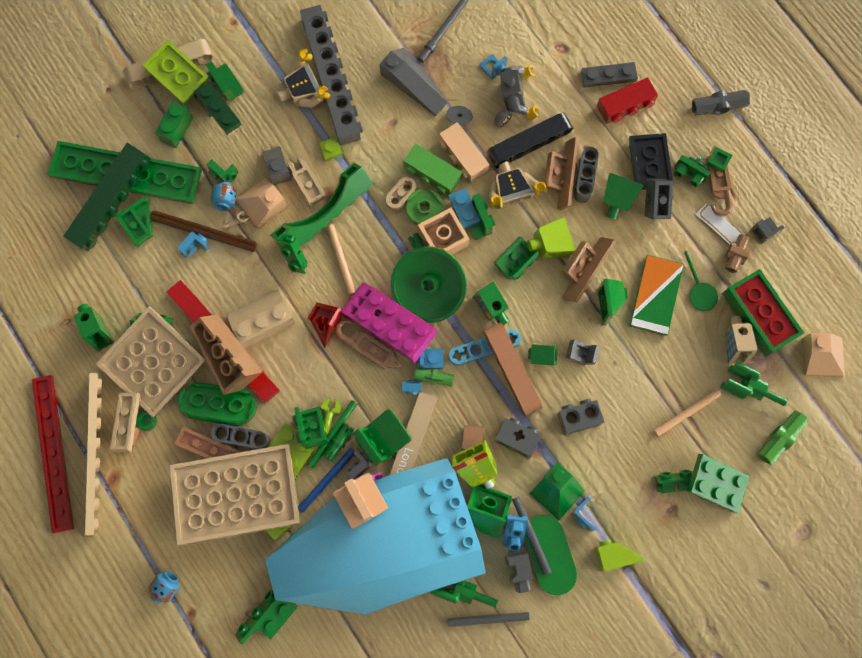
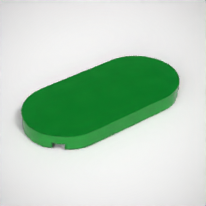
[178,382,256,426]
[524,515,577,595]

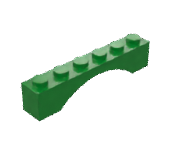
[270,163,373,252]

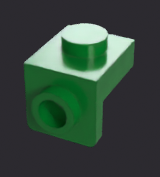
[207,159,238,182]

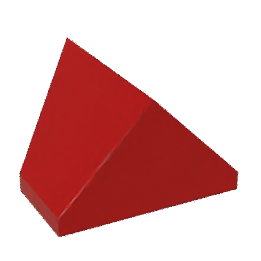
[308,302,343,349]

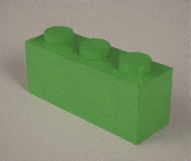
[403,144,462,196]

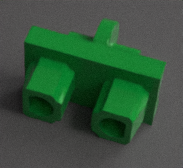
[674,155,711,188]

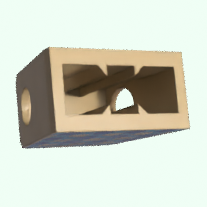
[725,316,757,364]

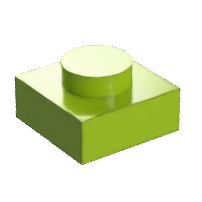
[319,137,343,161]

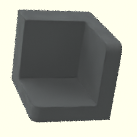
[751,217,785,244]

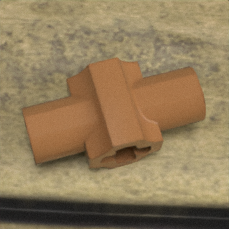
[725,234,750,273]

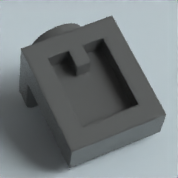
[346,450,371,480]

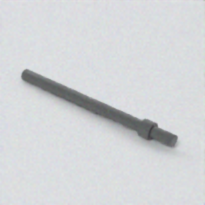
[418,0,469,63]

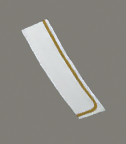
[695,204,741,245]

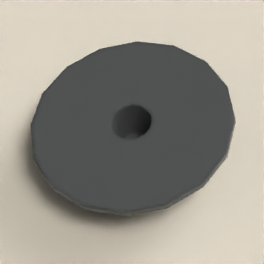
[446,106,473,125]

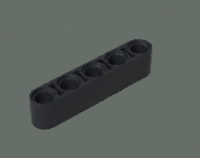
[486,112,574,169]

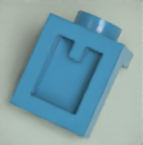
[177,232,209,258]
[416,349,443,369]

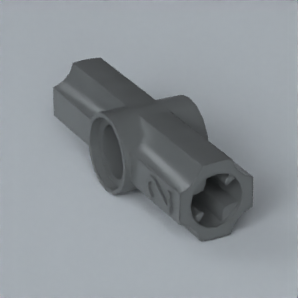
[692,90,750,116]

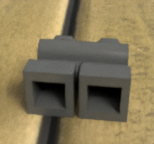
[505,553,533,593]

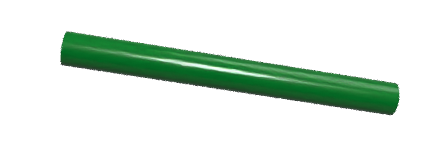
[307,400,358,469]

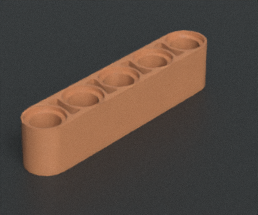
[483,322,542,416]

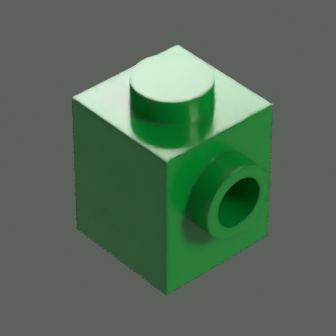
[528,344,558,366]

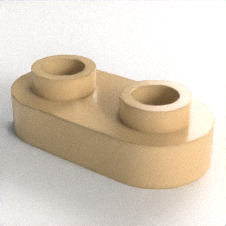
[386,177,416,211]

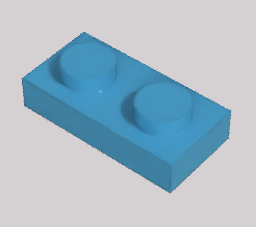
[449,188,480,230]

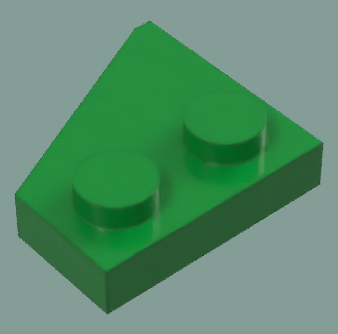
[115,196,153,247]

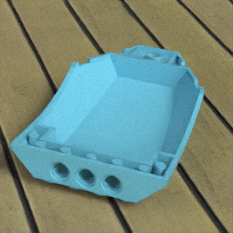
[265,458,486,615]

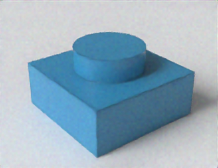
[402,380,422,395]

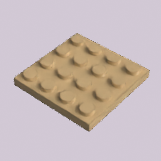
[96,307,206,417]

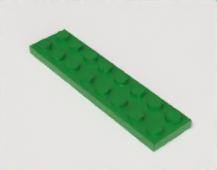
[47,141,202,204]

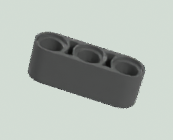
[574,147,599,203]
[211,424,271,449]

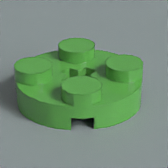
[406,189,443,225]

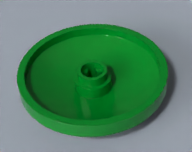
[391,246,467,323]

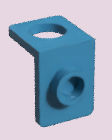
[480,54,508,80]
[572,495,596,532]

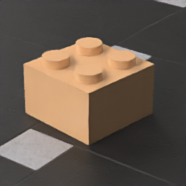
[418,208,470,255]

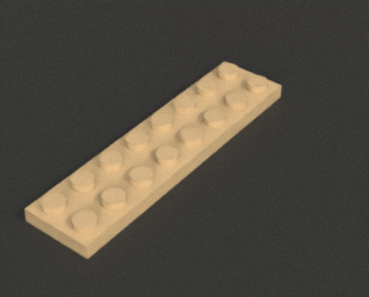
[85,373,102,537]

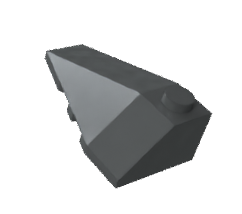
[380,48,447,116]

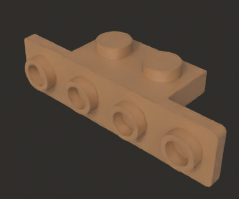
[544,137,579,211]
[562,237,615,303]

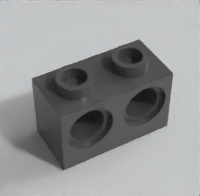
[557,398,604,436]

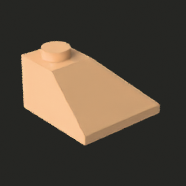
[236,178,287,228]
[803,333,845,376]

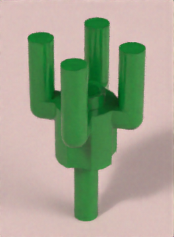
[720,361,788,406]
[430,580,498,608]

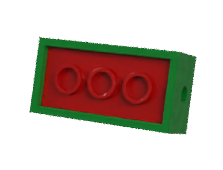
[722,269,804,357]

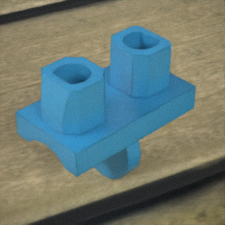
[503,515,528,552]

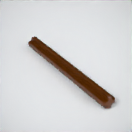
[150,210,257,252]

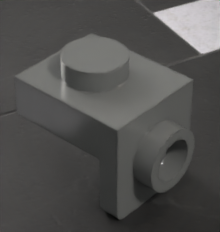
[566,339,599,365]

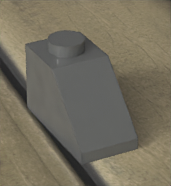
[263,146,291,185]

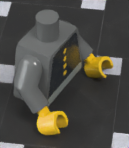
[500,65,539,120]

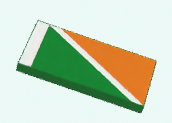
[629,255,684,336]

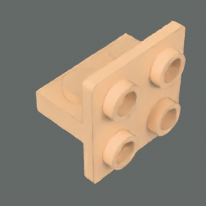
[333,473,388,529]

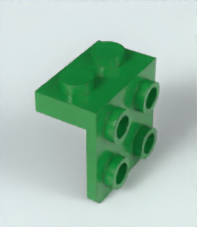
[353,409,412,466]

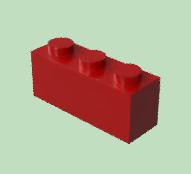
[597,77,658,124]

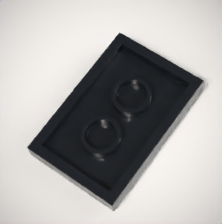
[628,133,674,190]

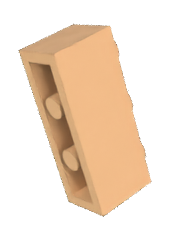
[438,122,489,183]

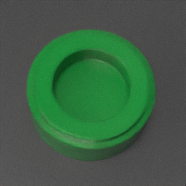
[136,411,157,431]

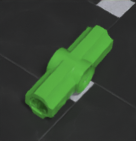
[758,411,809,465]

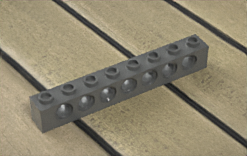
[300,5,363,145]

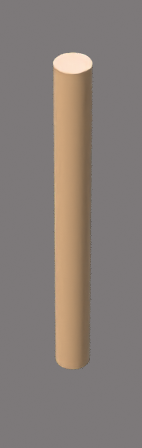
[327,224,355,296]
[654,389,722,437]

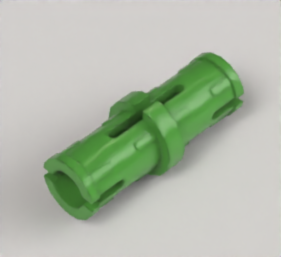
[414,368,454,387]

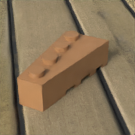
[190,314,262,395]

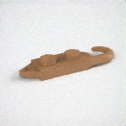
[706,145,733,216]
[335,320,400,370]

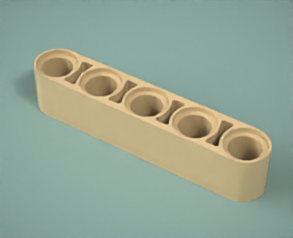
[123,39,213,89]

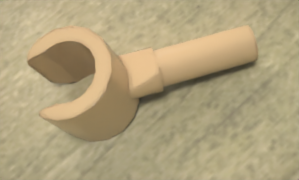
[223,211,248,229]

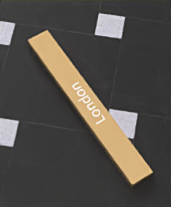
[389,392,438,476]

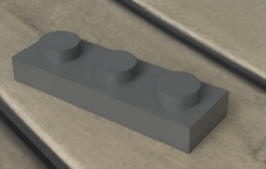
[581,62,638,88]

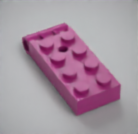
[341,282,437,364]

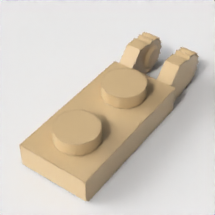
[287,155,327,206]

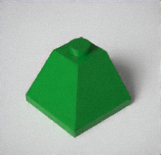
[597,278,628,325]
[529,462,585,520]
[467,485,512,539]

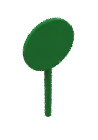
[684,251,718,311]

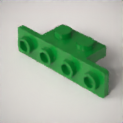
[235,589,298,644]

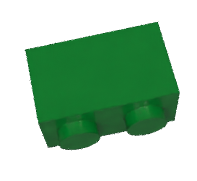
[155,101,193,148]

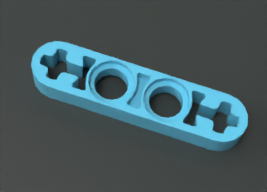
[449,330,521,366]

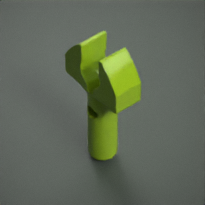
[321,398,342,435]

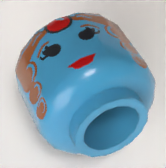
[211,182,237,211]
[149,571,180,603]

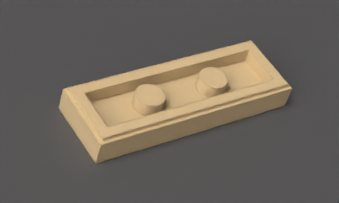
[110,393,140,452]

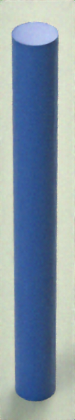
[298,447,355,512]

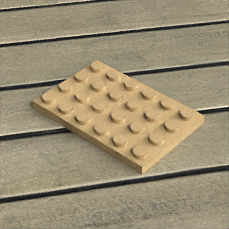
[170,444,300,546]

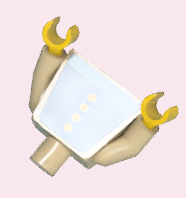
[277,48,330,108]
[488,162,547,209]

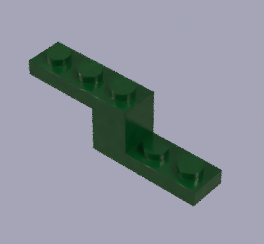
[193,81,242,135]

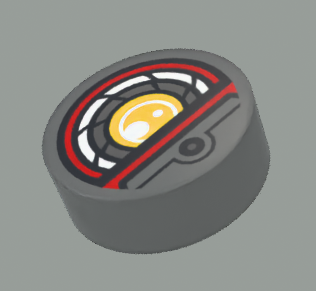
[494,109,512,128]

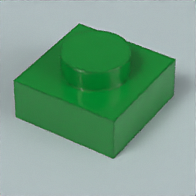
[706,147,733,173]

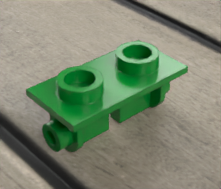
[277,235,308,274]
[654,470,693,494]

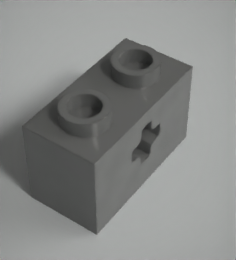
[644,179,674,219]
[494,417,541,459]

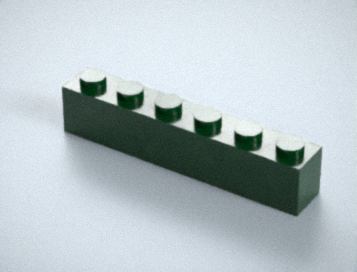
[63,142,151,251]

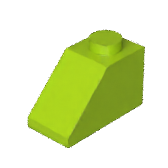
[595,540,643,572]

